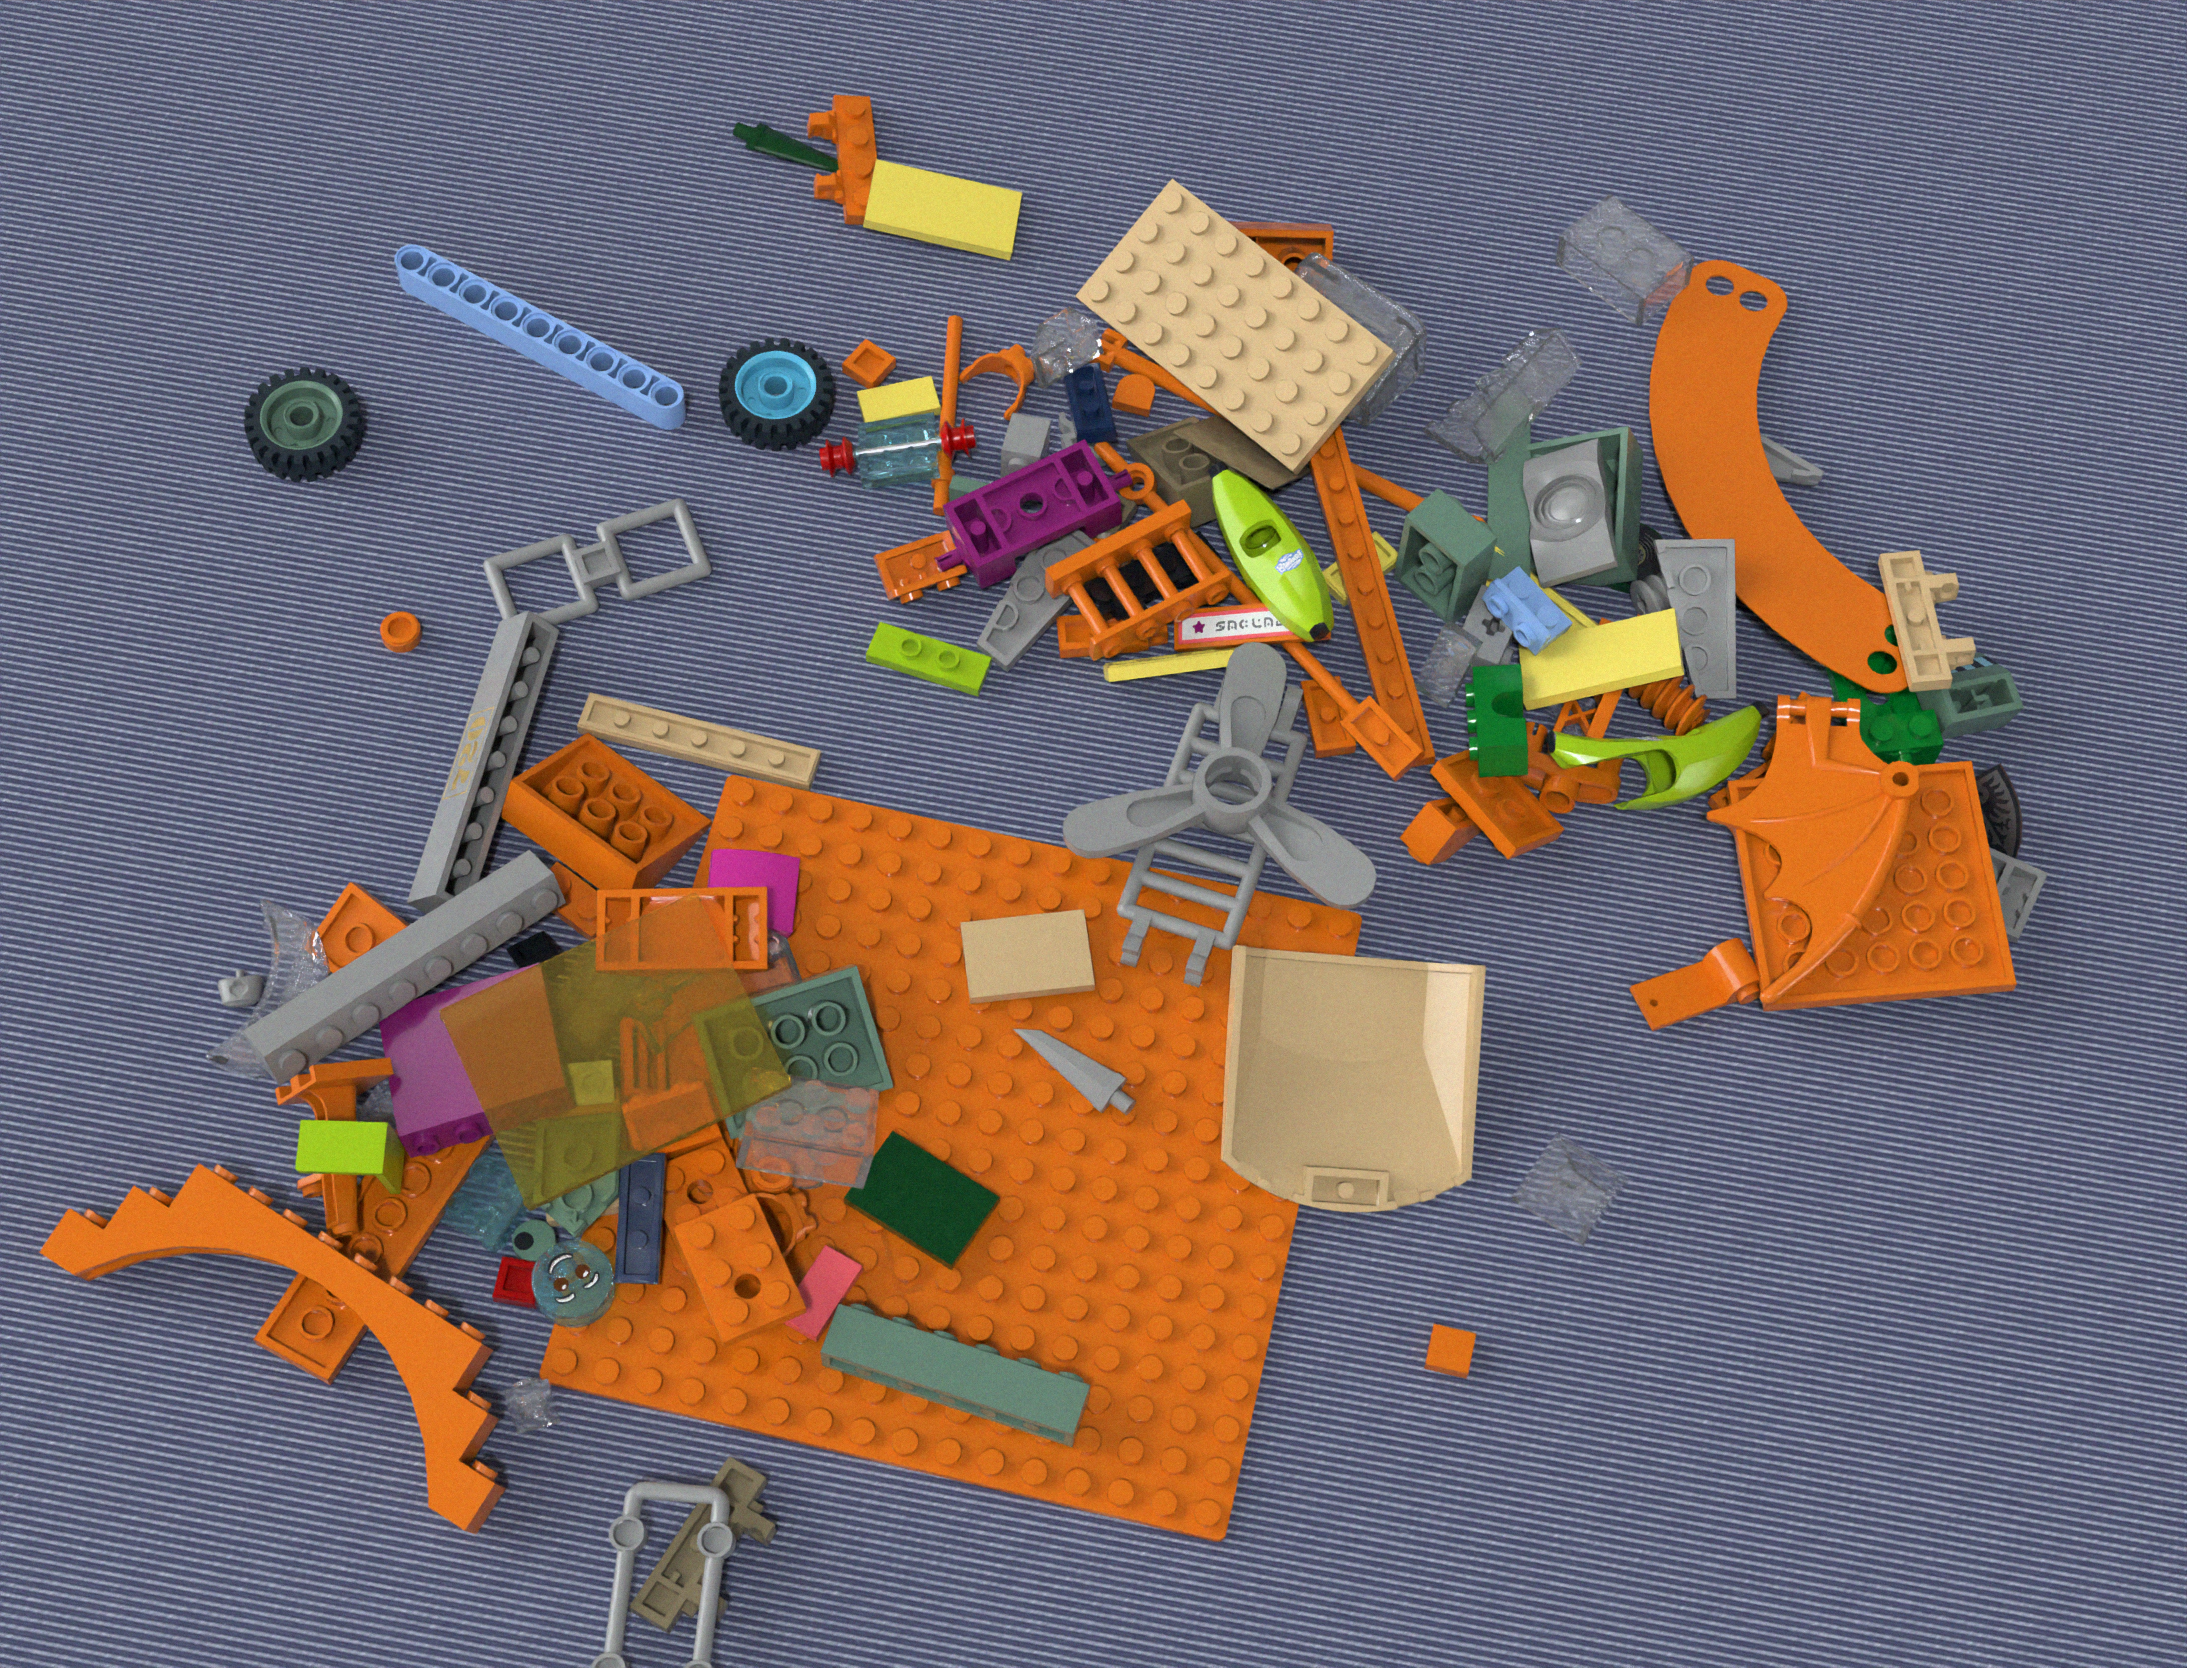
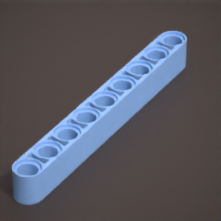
[395,244,686,430]

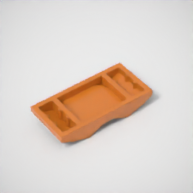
[596,887,768,978]

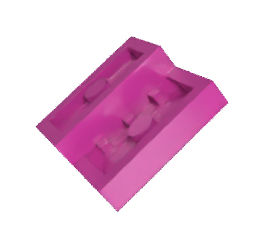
[707,849,800,939]

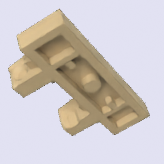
[1878,550,1976,692]

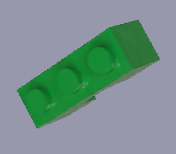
[1465,664,1528,777]

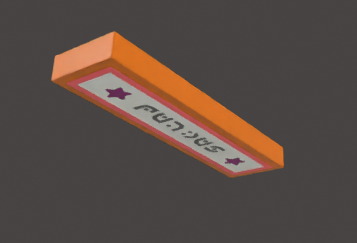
[1174,603,1331,652]

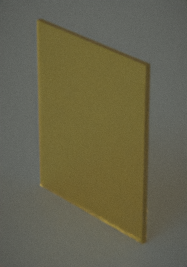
[438,891,793,1212]

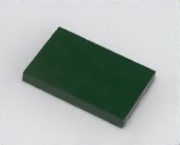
[844,1131,1000,1270]

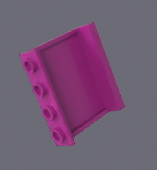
[379,963,576,1158]

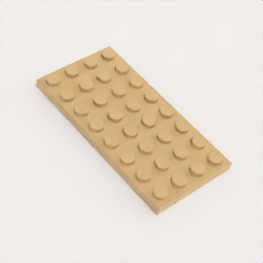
[1075,179,1397,475]

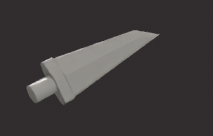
[1013,1029,1136,1115]

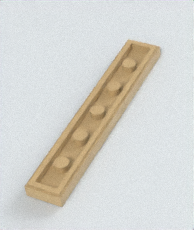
[577,692,822,791]

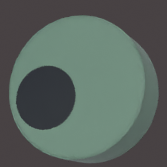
[512,1220,557,1263]

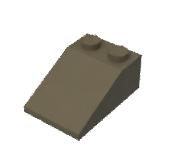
[1126,416,1249,529]

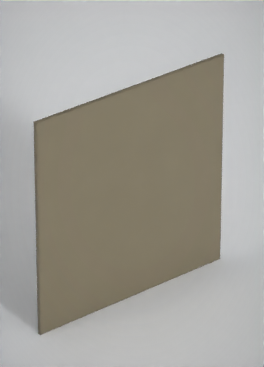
[1173,415,1311,490]

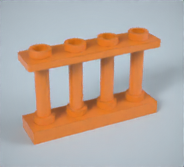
[1045,499,1233,661]

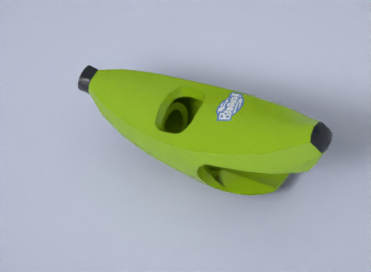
[1207,461,1334,642]
[1547,700,1770,810]

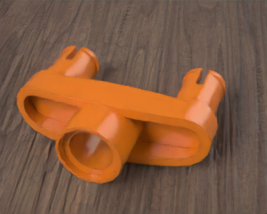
[1517,722,1625,814]

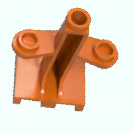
[275,1058,394,1238]

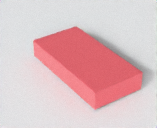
[784,1245,863,1342]

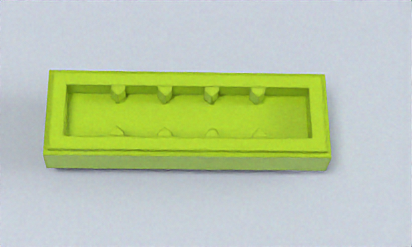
[866,622,992,697]

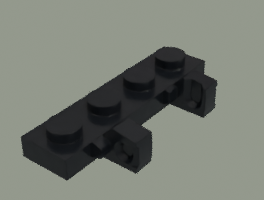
[1071,531,1222,621]

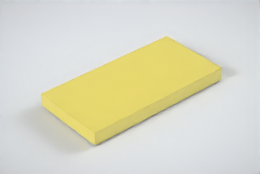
[863,159,1022,260]
[1519,608,1684,711]

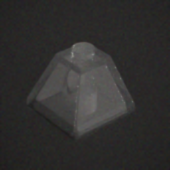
[1511,1132,1629,1246]

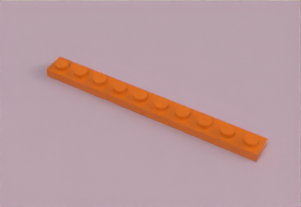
[1308,424,1436,767]

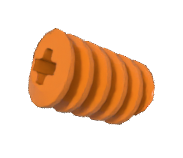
[1628,675,1711,736]

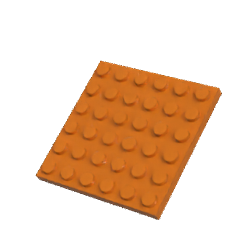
[1726,761,2017,1012]

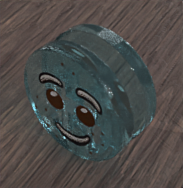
[531,1240,616,1328]

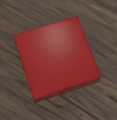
[492,1256,547,1309]

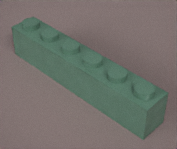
[820,1304,1090,1447]

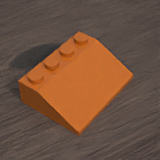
[500,733,712,889]

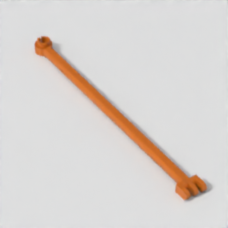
[1086,328,1487,524]

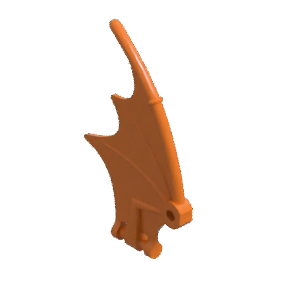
[1706,695,1920,1005]

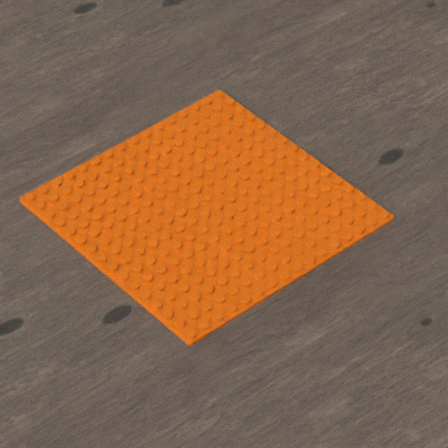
[539,775,1362,1542]

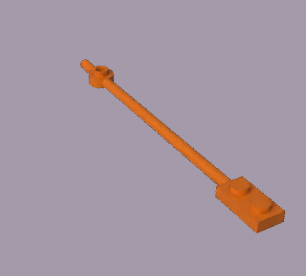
[1094,442,1425,782]

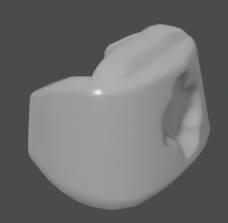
[217,970,263,1008]

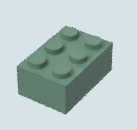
[1393,488,1497,627]

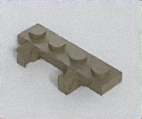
[629,1456,777,1634]

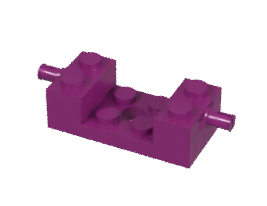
[935,439,1133,589]

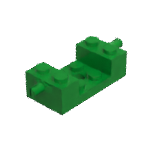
[1825,625,1944,765]

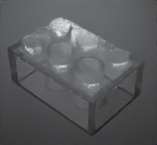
[1555,194,1695,327]
[735,1068,879,1189]

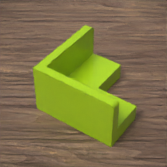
[295,1120,405,1194]

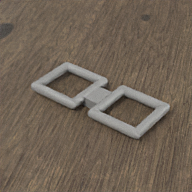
[483,498,712,626]

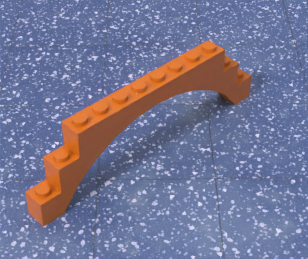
[39,1163,506,1535]

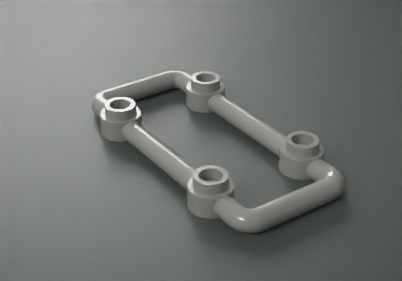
[590,1481,736,1668]

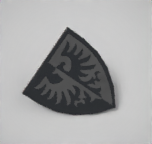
[1975,763,2023,859]

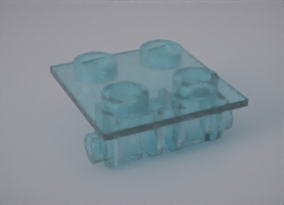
[440,1149,543,1254]

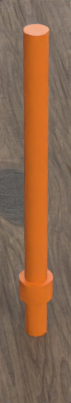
[931,315,963,516]

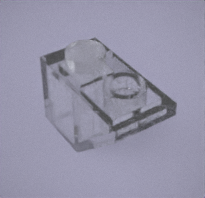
[1030,306,1104,390]

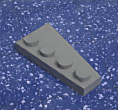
[976,529,1096,672]
[1653,539,1736,700]

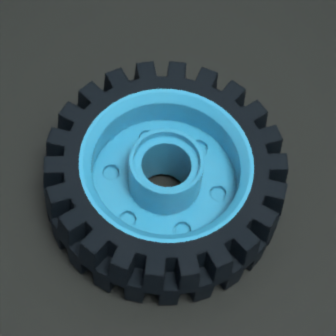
[719,338,834,452]

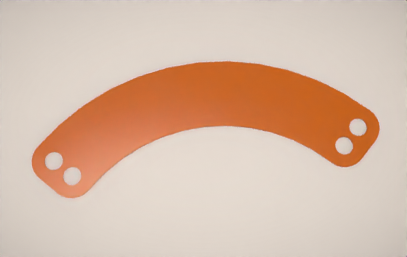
[1649,260,1909,693]

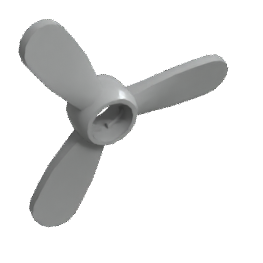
[1063,642,1377,910]

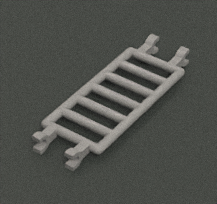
[1117,674,1308,988]

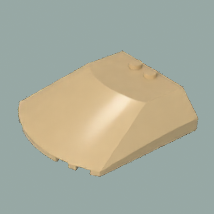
[1221,945,1486,1212]

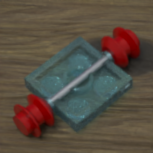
[819,412,977,489]

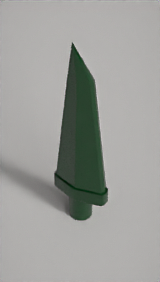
[733,122,839,173]

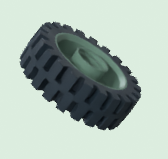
[244,367,364,482]

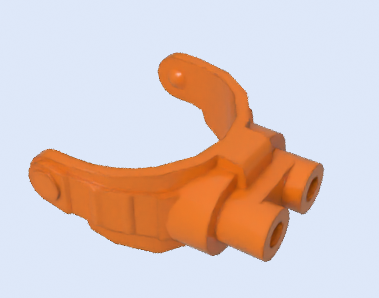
[959,344,1041,421]
[726,1192,816,1258]

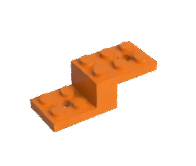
[663,1138,807,1348]

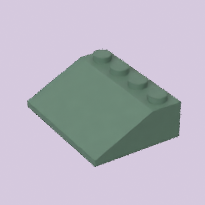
[1526,426,1644,586]
[690,964,894,1139]

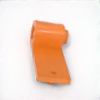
[1629,938,1760,1031]

